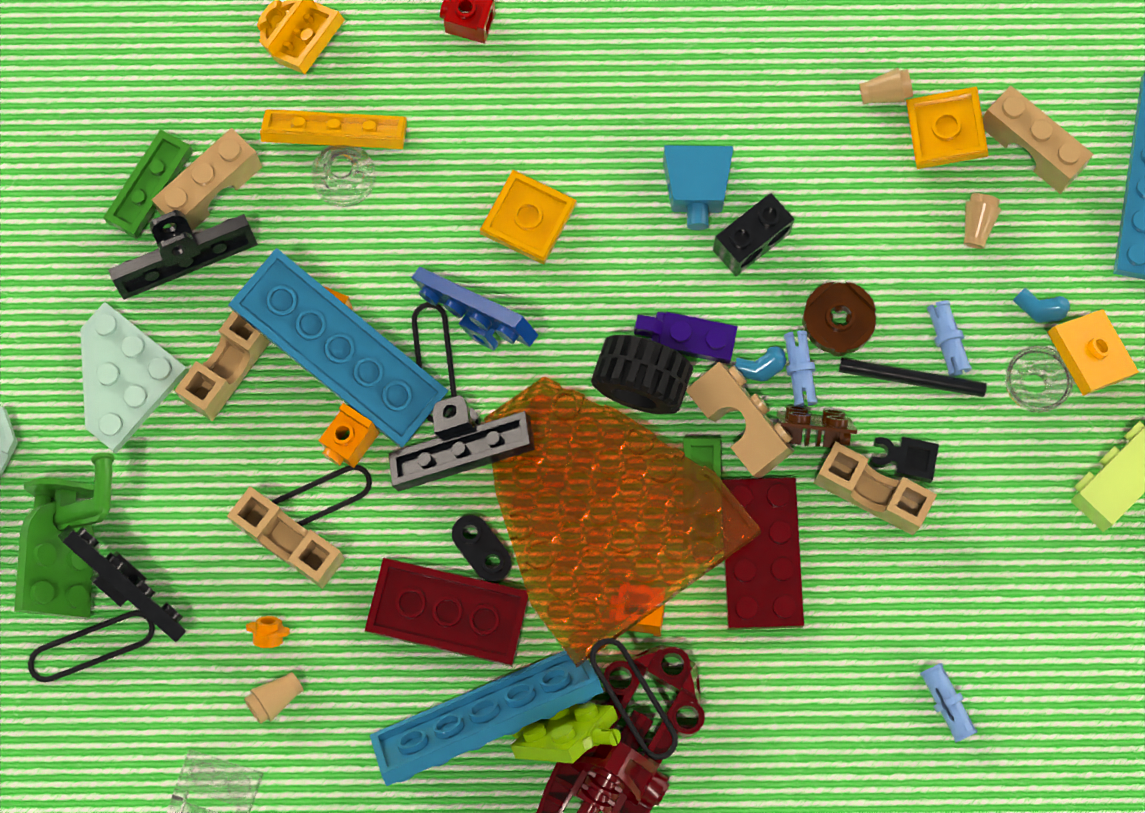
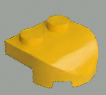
[257,0,345,75]

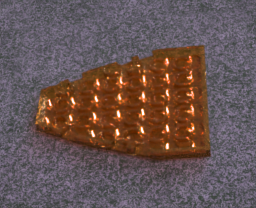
[484,376,761,668]

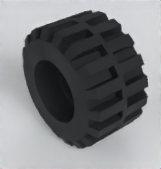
[591,335,693,414]

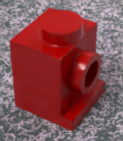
[440,0,496,44]

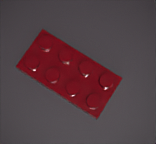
[721,478,804,630]
[364,558,530,667]

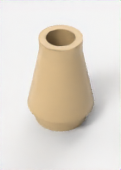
[859,68,913,104]
[963,193,1001,249]
[244,672,304,724]

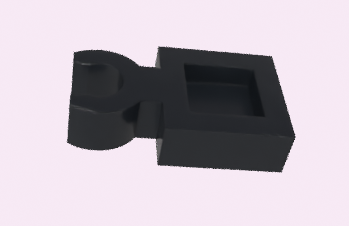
[870,437,939,483]

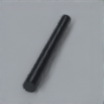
[839,358,987,397]

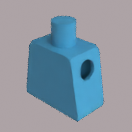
[663,145,733,230]

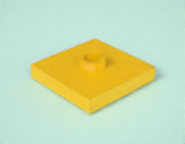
[906,86,989,169]
[480,170,577,265]
[1047,309,1139,396]

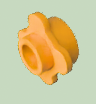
[246,616,290,648]

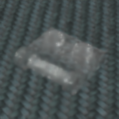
[167,749,264,813]

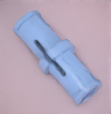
[927,300,972,377]
[784,330,818,407]
[920,663,978,743]

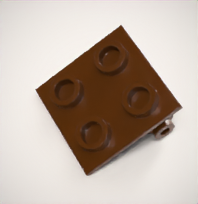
[777,406,857,448]

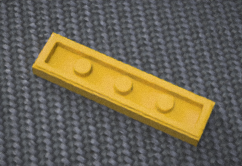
[260,109,407,149]

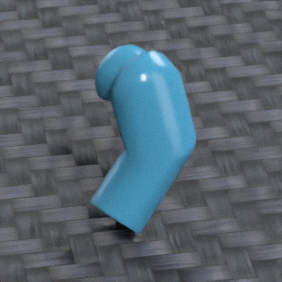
[1013,288,1070,323]
[735,346,786,382]

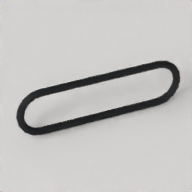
[412,302,457,423]
[271,465,372,526]
[28,610,155,682]
[590,638,678,760]

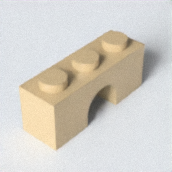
[983,85,1094,194]
[151,128,262,231]
[174,311,270,421]
[686,362,794,479]
[814,441,937,535]
[227,486,345,589]

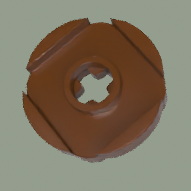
[802,282,876,357]

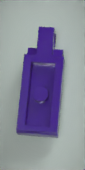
[634,312,738,364]

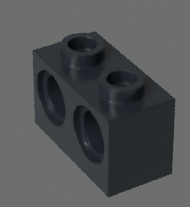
[713,193,795,276]

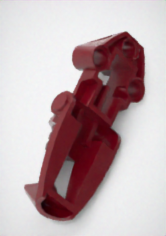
[536,644,705,813]

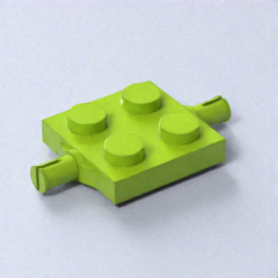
[510,702,621,763]

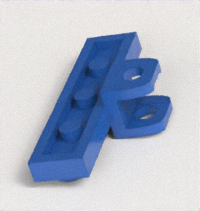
[411,266,538,351]

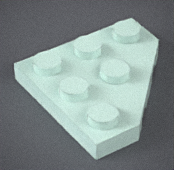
[80,302,189,454]

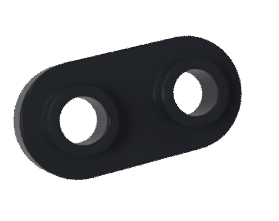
[452,515,512,584]

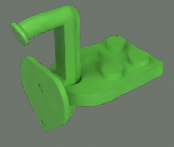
[14,452,115,619]

